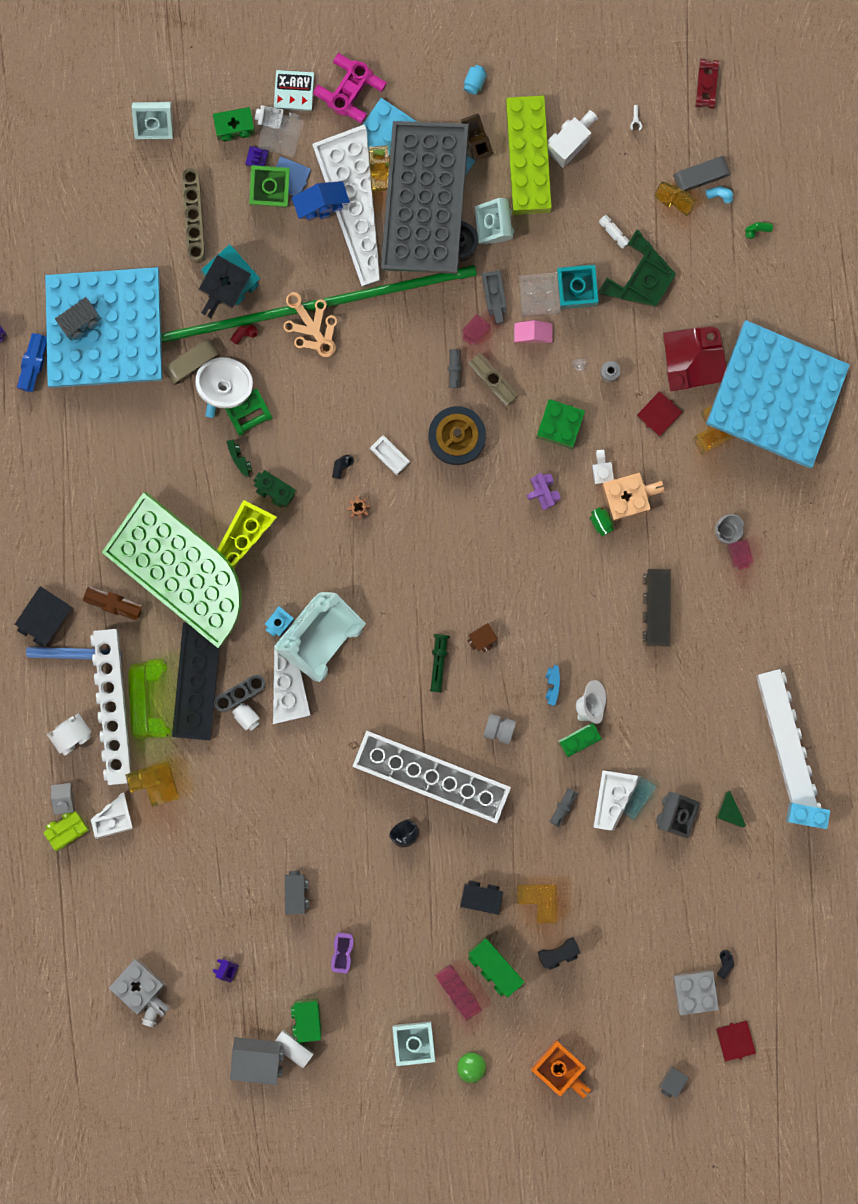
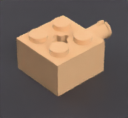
[602,473,665,522]

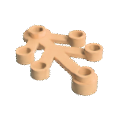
[283,292,337,357]

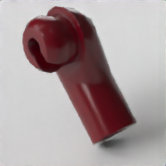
[230,325,258,345]

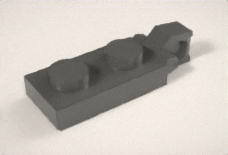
[481,270,507,325]

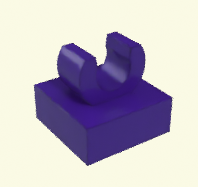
[245,146,269,167]
[213,959,239,983]

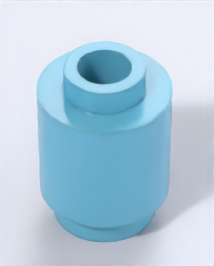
[463,65,488,95]

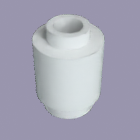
[232,702,260,731]

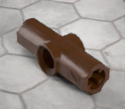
[83,586,143,621]

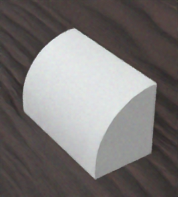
[274,1030,314,1068]

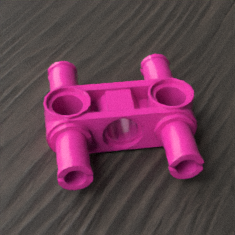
[313,53,387,124]

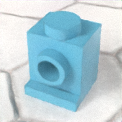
[265,606,295,637]

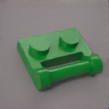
[224,388,273,437]

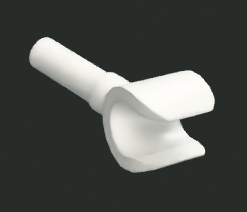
[630,105,642,131]

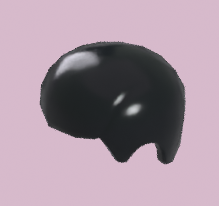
[389,819,420,848]

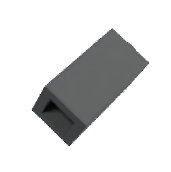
[285,871,309,914]

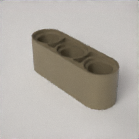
[164,338,220,385]

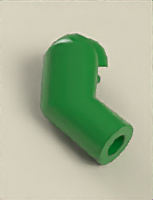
[744,222,773,239]

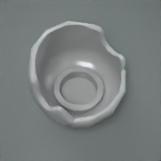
[715,514,745,544]

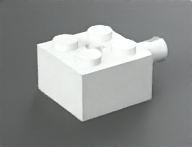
[547,110,598,168]

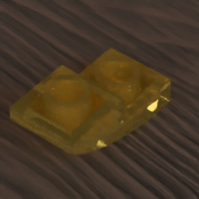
[654,181,697,216]

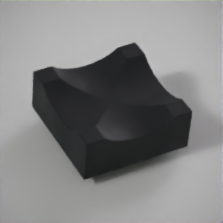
[537,937,580,970]

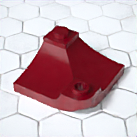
[663,326,727,392]

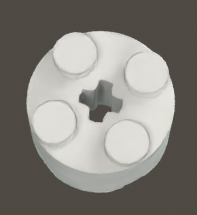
[47,713,92,756]

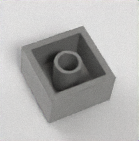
[673,970,719,1015]

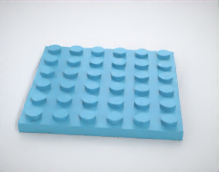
[45,267,163,388]
[706,320,850,469]

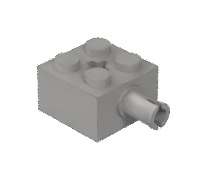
[109,959,170,1017]

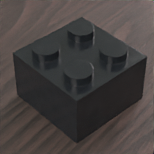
[460,880,503,915]

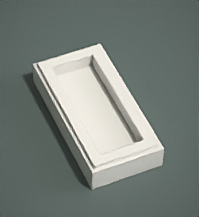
[370,435,410,476]

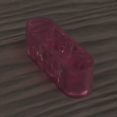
[435,964,482,1021]

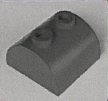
[656,791,700,839]

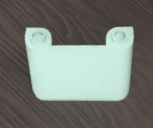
[275,592,366,682]

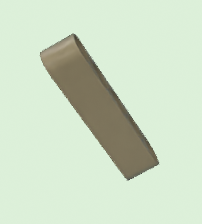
[182,168,205,263]

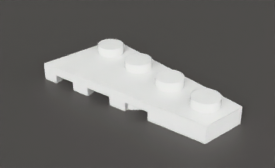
[273,645,311,724]

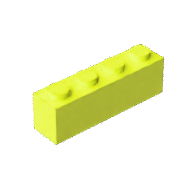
[217,500,277,570]

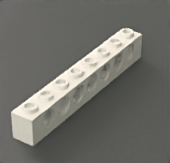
[90,629,133,785]

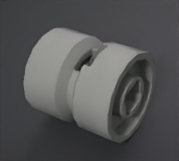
[483,713,516,745]

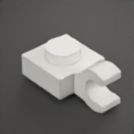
[592,450,614,484]

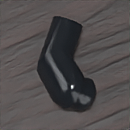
[332,455,354,479]

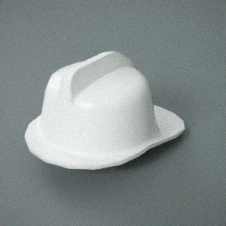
[576,680,606,724]

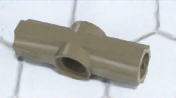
[468,353,519,406]

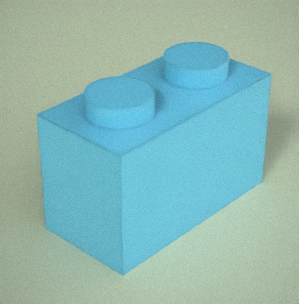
[786,803,830,829]

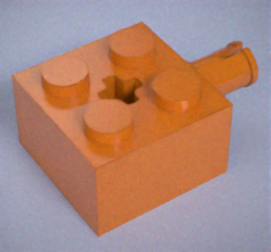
[530,1040,591,1099]

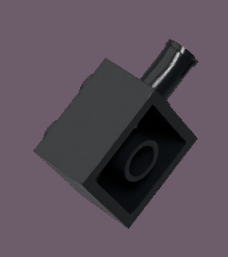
[198,255,251,319]

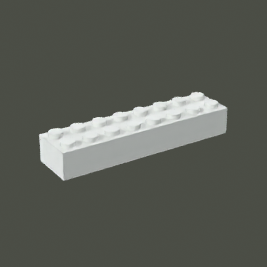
[352,731,511,823]

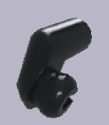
[717,950,734,979]

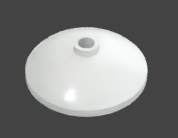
[195,357,253,408]

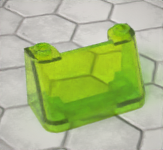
[128,659,171,739]

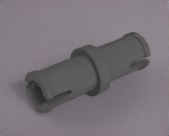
[447,349,462,388]
[549,788,578,828]

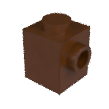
[467,623,498,653]

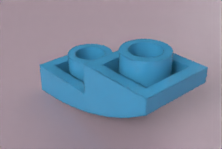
[545,665,560,706]

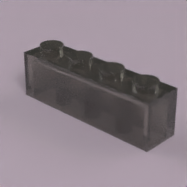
[642,569,671,647]

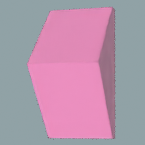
[514,320,553,343]

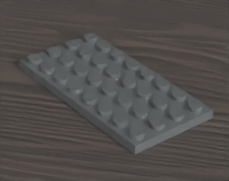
[381,121,469,274]

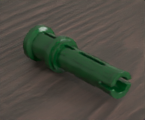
[430,634,450,693]

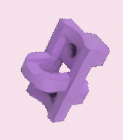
[527,473,561,510]

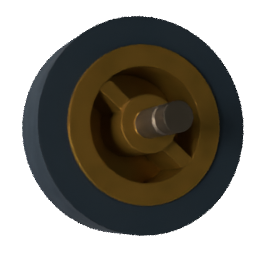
[428,406,486,465]

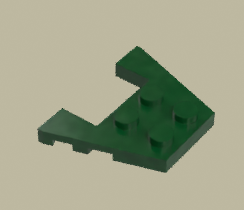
[598,230,676,307]

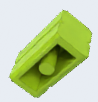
[43,811,90,852]

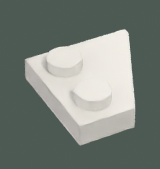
[91,793,133,839]

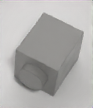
[51,783,74,815]

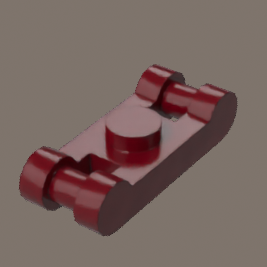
[695,59,719,109]

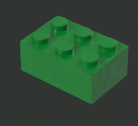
[468,937,525,998]

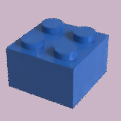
[292,181,350,221]

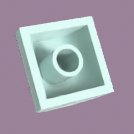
[132,102,173,139]
[474,198,514,244]

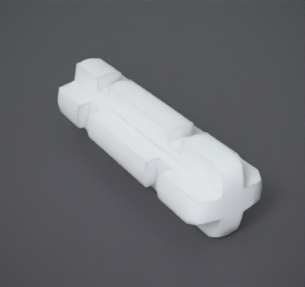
[599,215,629,248]

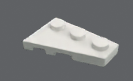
[593,771,641,831]

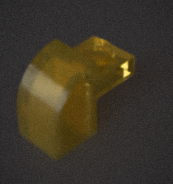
[369,145,389,191]

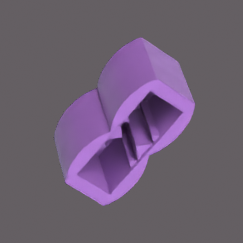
[331,932,354,973]

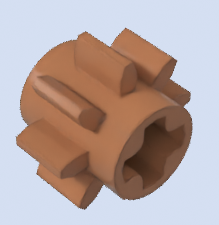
[347,496,371,520]

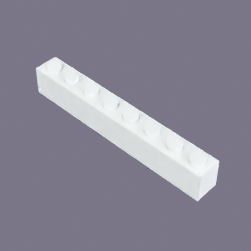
[756,669,821,808]

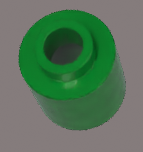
[589,507,615,537]

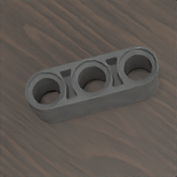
[673,156,731,193]
[214,675,266,712]

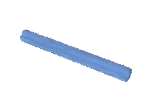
[26,647,122,659]

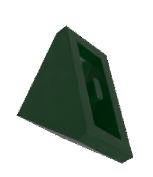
[715,791,746,828]

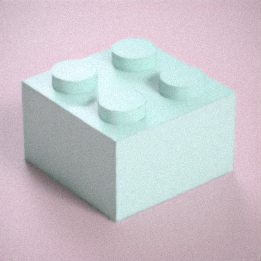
[392,1021,435,1066]

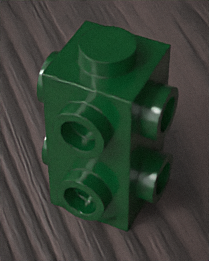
[253,470,297,508]

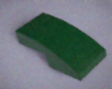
[226,439,252,478]

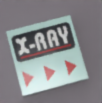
[274,70,314,111]

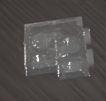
[257,108,303,157]

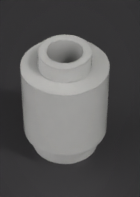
[600,361,620,383]

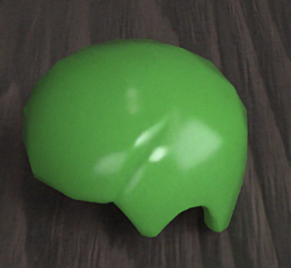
[457,1053,486,1084]

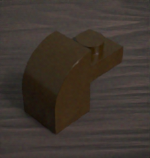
[461,113,493,160]

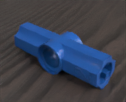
[17,333,47,393]

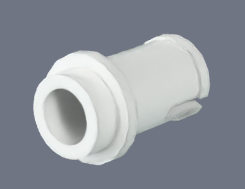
[141,1006,157,1027]

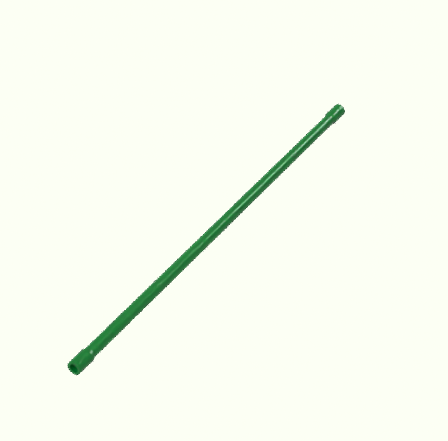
[161,265,477,343]

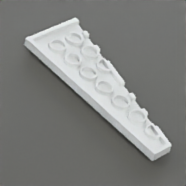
[312,124,380,287]

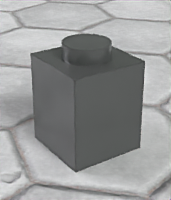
[659,1066,689,1098]

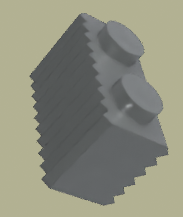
[55,297,102,341]

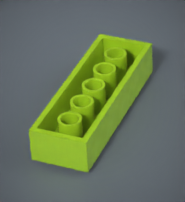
[506,95,551,215]

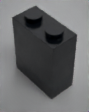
[14,586,74,647]

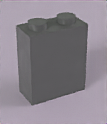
[230,1037,284,1085]

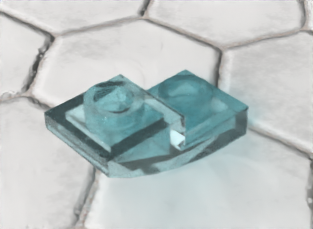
[623,776,656,820]

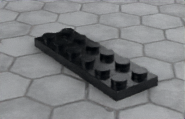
[172,622,220,741]

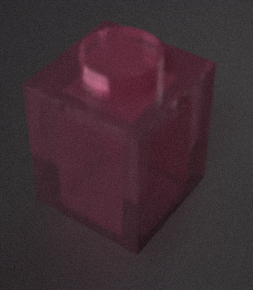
[461,314,491,346]
[727,540,753,570]

